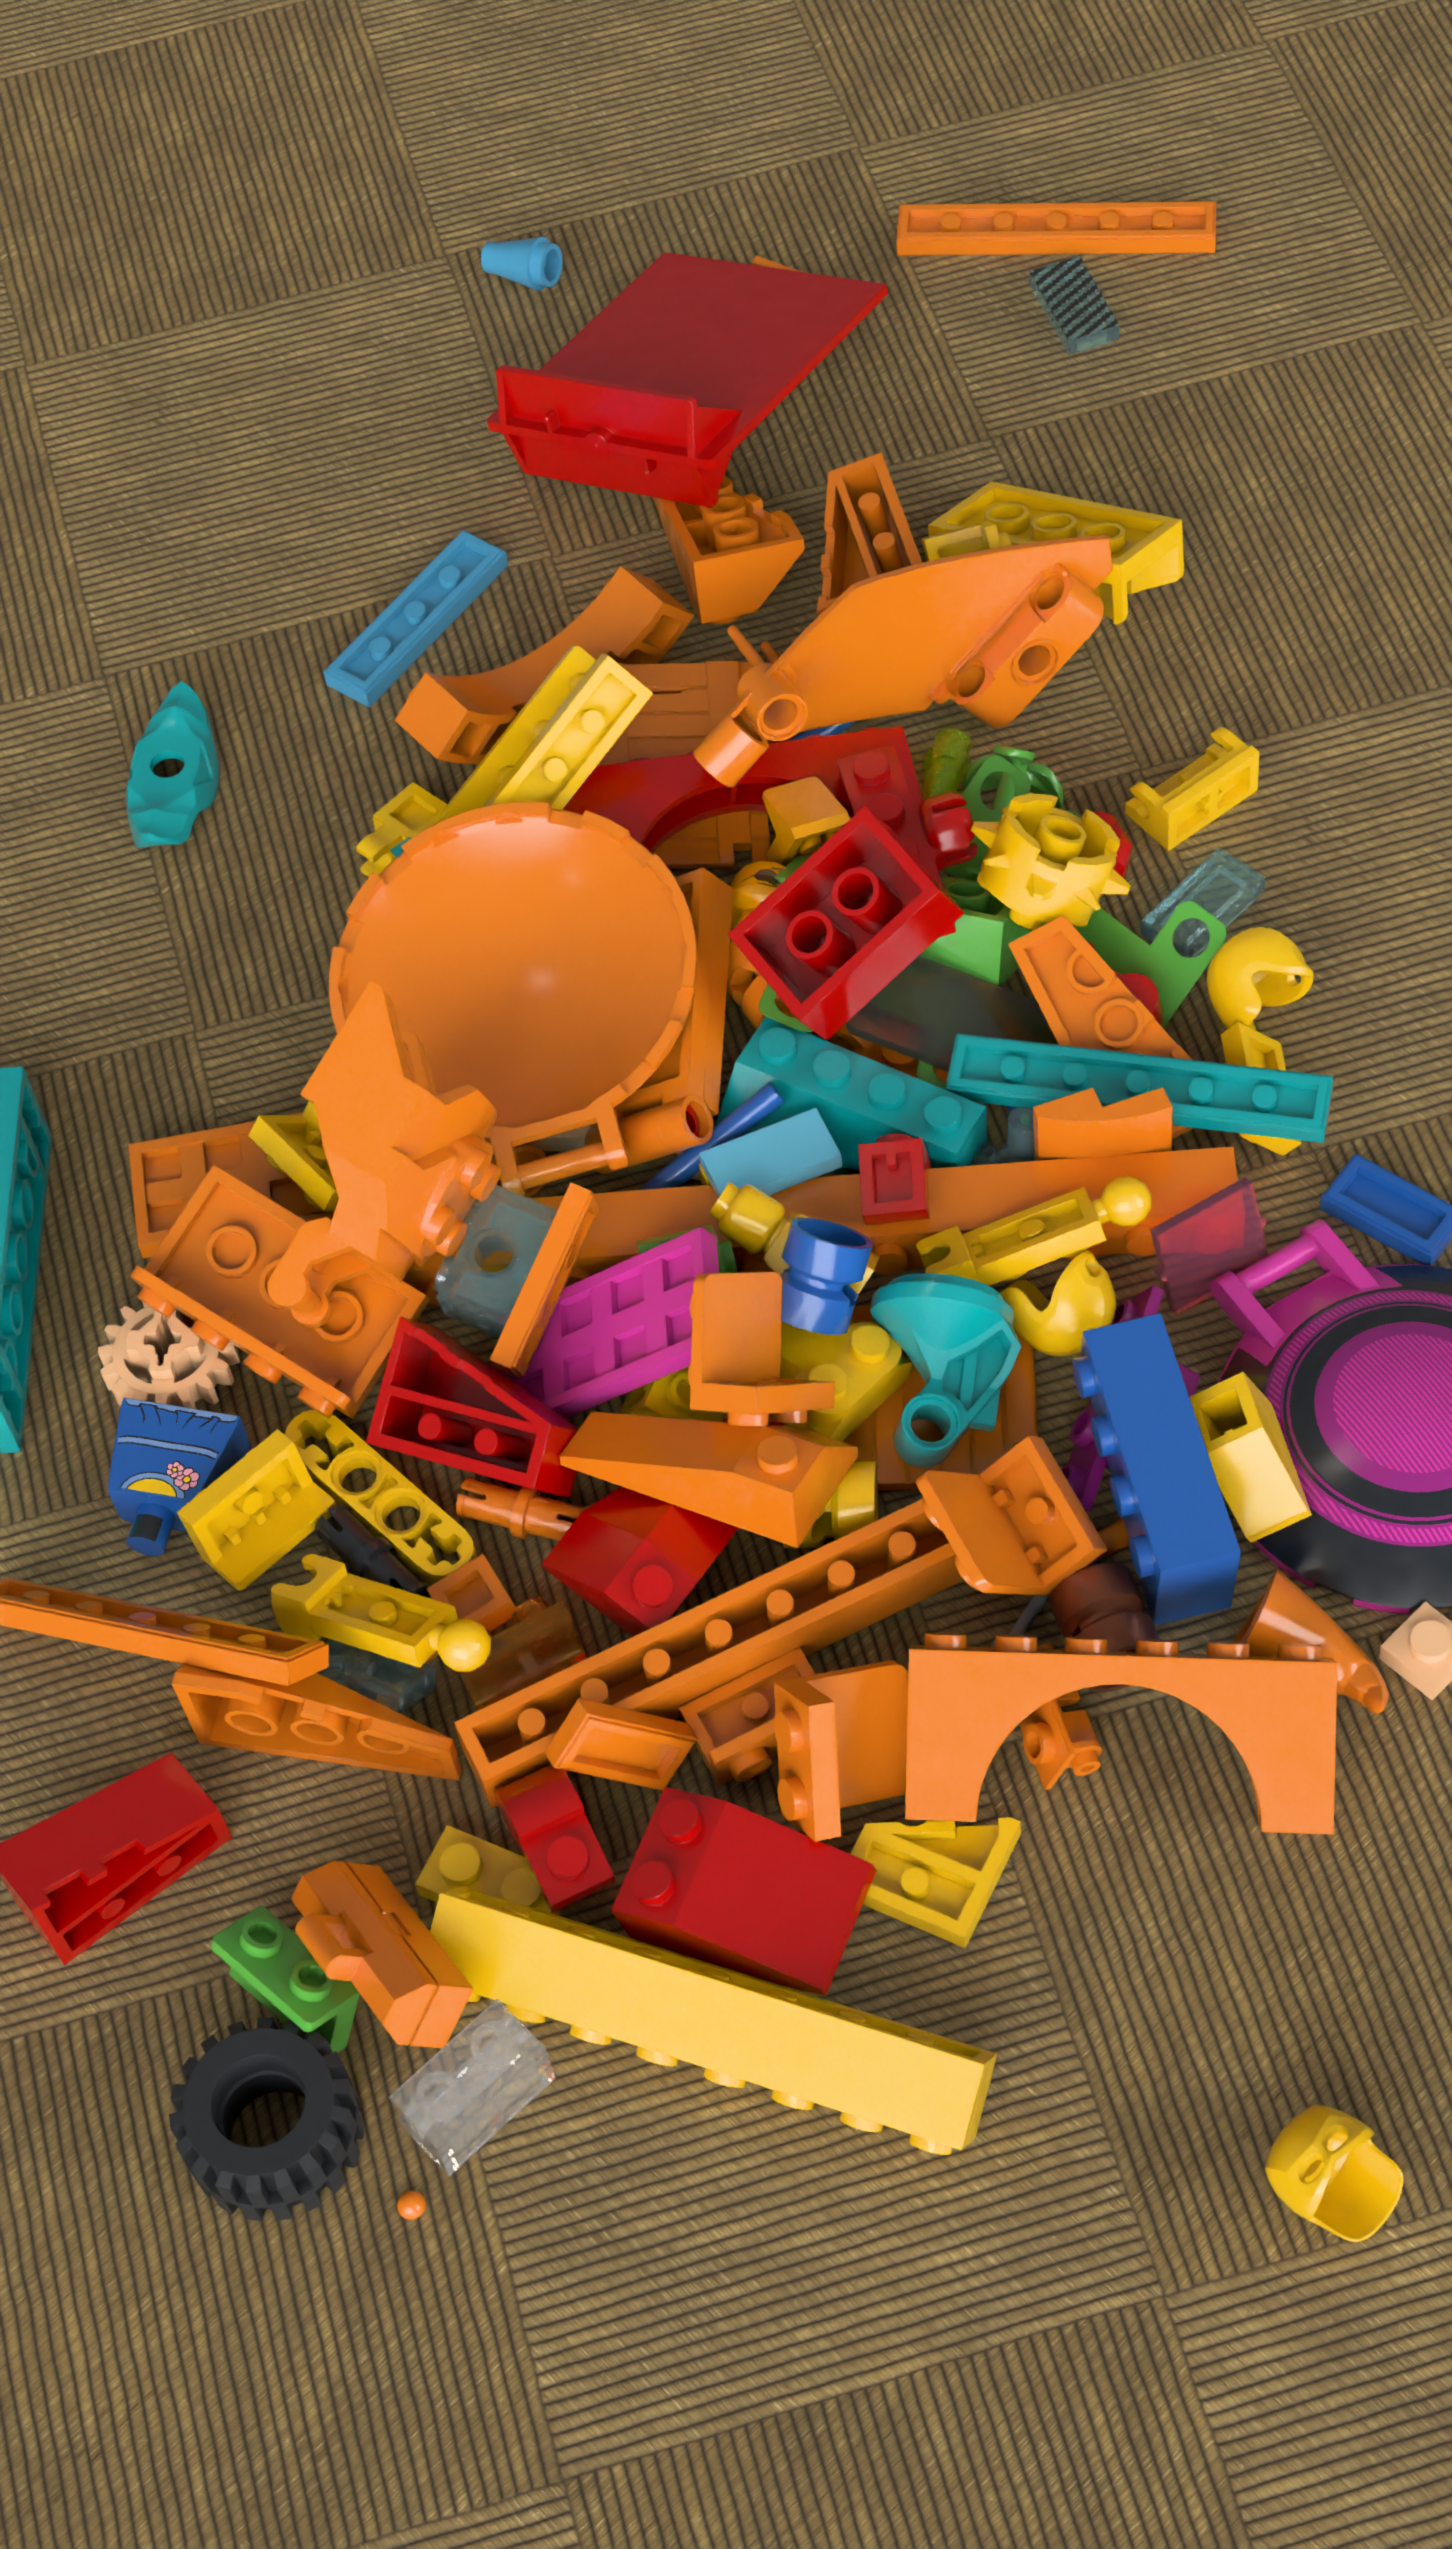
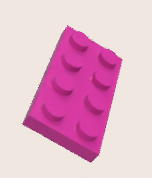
[498,1227,719,1419]

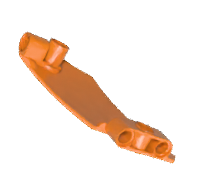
[693,535,1112,788]

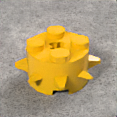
[971,793,1131,930]

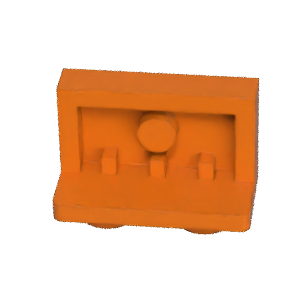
[679,1647,815,1786]

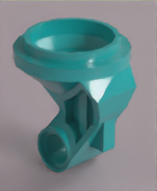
[870,1273,1021,1468]

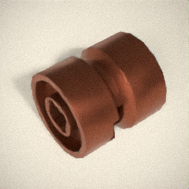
[1048,1563,1160,1692]

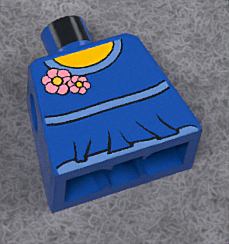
[108,1398,252,1556]

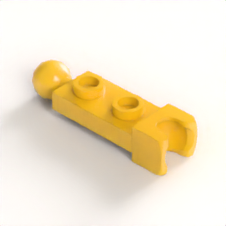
[916,1175,1151,1286]
[271,1554,491,1672]

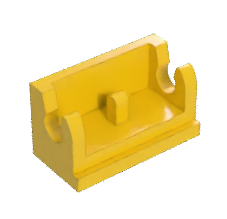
[1125,727,1260,851]

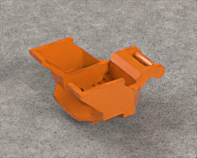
[267,980,501,1328]

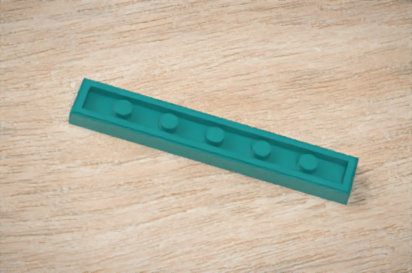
[945,1033,1333,1143]

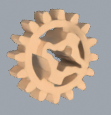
[98,1302,241,1409]

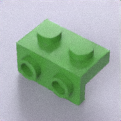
[211,1905,360,2053]

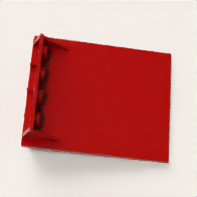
[486,252,888,508]

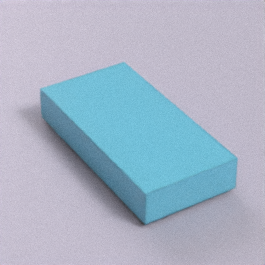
[699,1108,842,1198]

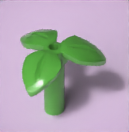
[963,745,1064,810]

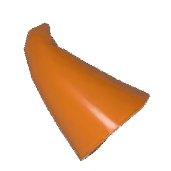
[1232,1569,1389,1714]

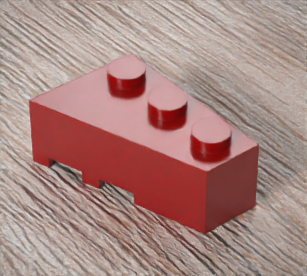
[366,1316,579,1498]
[0,1752,232,1966]

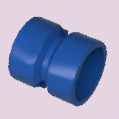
[780,1217,873,1335]

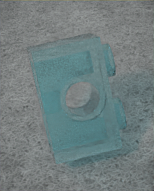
[434,1185,558,1338]

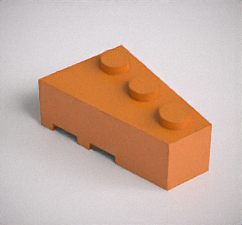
[817,452,922,616]

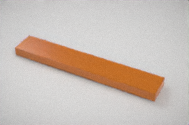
[896,201,1216,256]
[0,1577,329,1686]

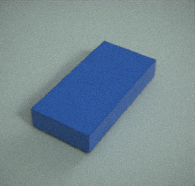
[1320,1153,1452,1266]

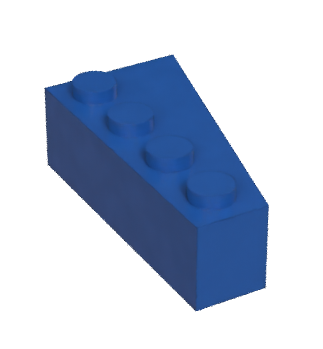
[1072,1313,1241,1626]

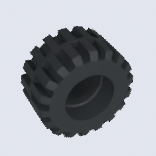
[169,2017,364,2221]

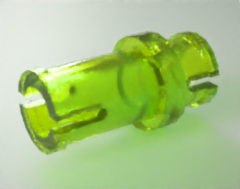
[921,728,973,800]

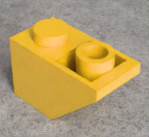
[1189,1372,1312,1543]

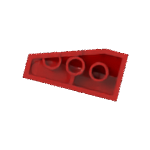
[541,1417,786,1637]

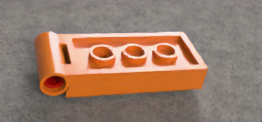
[585,867,733,1174]

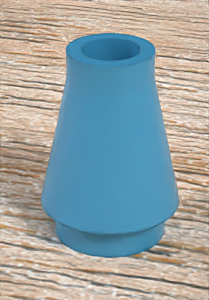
[481,237,563,291]

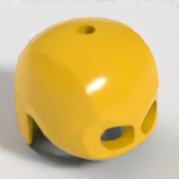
[1206,927,1314,1030]
[1000,1250,1116,1357]
[1264,2104,1404,2242]

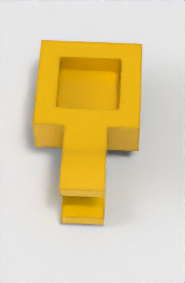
[356,782,447,877]

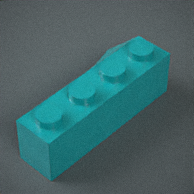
[715,1017,988,1175]

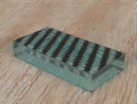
[1030,256,1119,355]

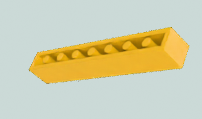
[430,1885,997,2155]

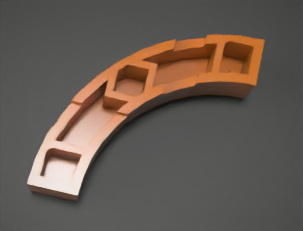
[395,566,695,764]

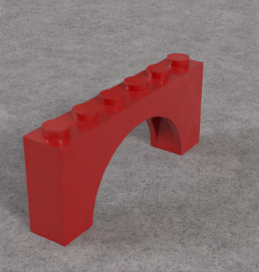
[563,726,923,854]

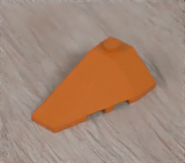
[653,476,805,624]

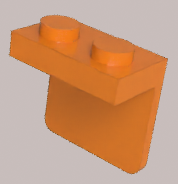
[688,1271,835,1426]
[916,1436,1108,1596]
[774,1660,908,1842]

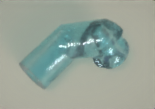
[971,1107,1034,1166]

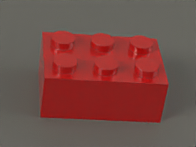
[727,806,965,1041]

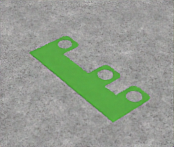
[943,755,1227,1029]

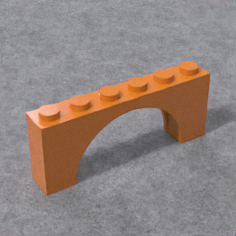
[905,1632,1337,1835]

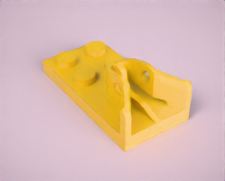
[928,481,1184,625]

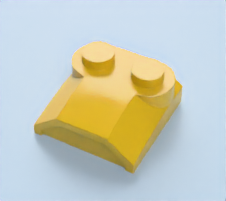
[780,1321,912,1441]

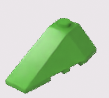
[775,856,1030,992]

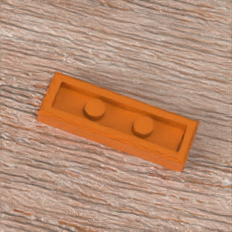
[489,1182,601,1380]

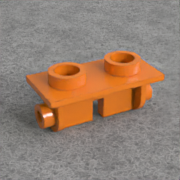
[1019,1644,1102,1790]

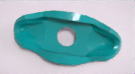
[125,681,220,849]

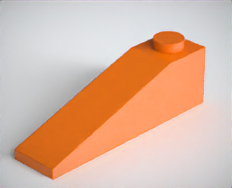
[559,1412,858,1548]
[172,1664,463,1781]

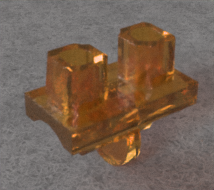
[460,1595,587,1711]

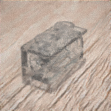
[389,1999,556,2176]

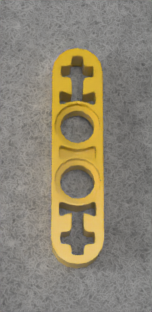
[285,1409,477,1586]

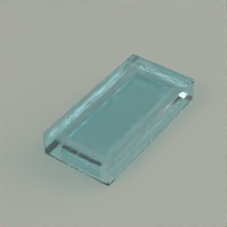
[1141,848,1266,958]

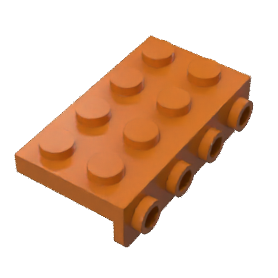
[130,1164,430,1419]

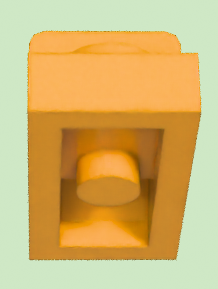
[762,777,850,867]

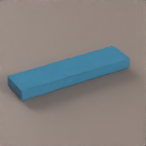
[323,530,508,708]

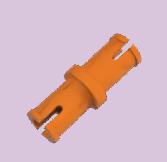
[456,1476,589,1541]

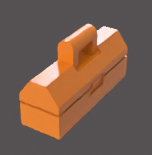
[291,1861,474,2049]

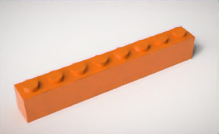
[454,1498,964,1808]

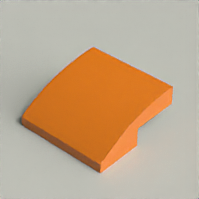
[1033,1087,1173,1161]

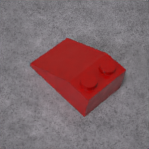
[611,1787,876,1996]

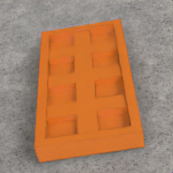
[128,1112,334,1259]

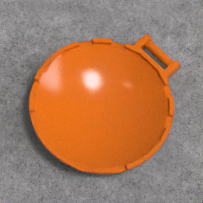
[329,802,698,1201]

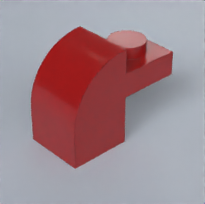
[494,1764,616,1913]

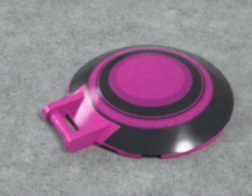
[1210,1219,1452,1615]

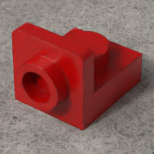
[858,1134,931,1225]

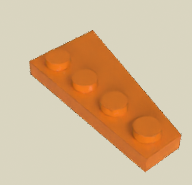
[1008,915,1194,1139]

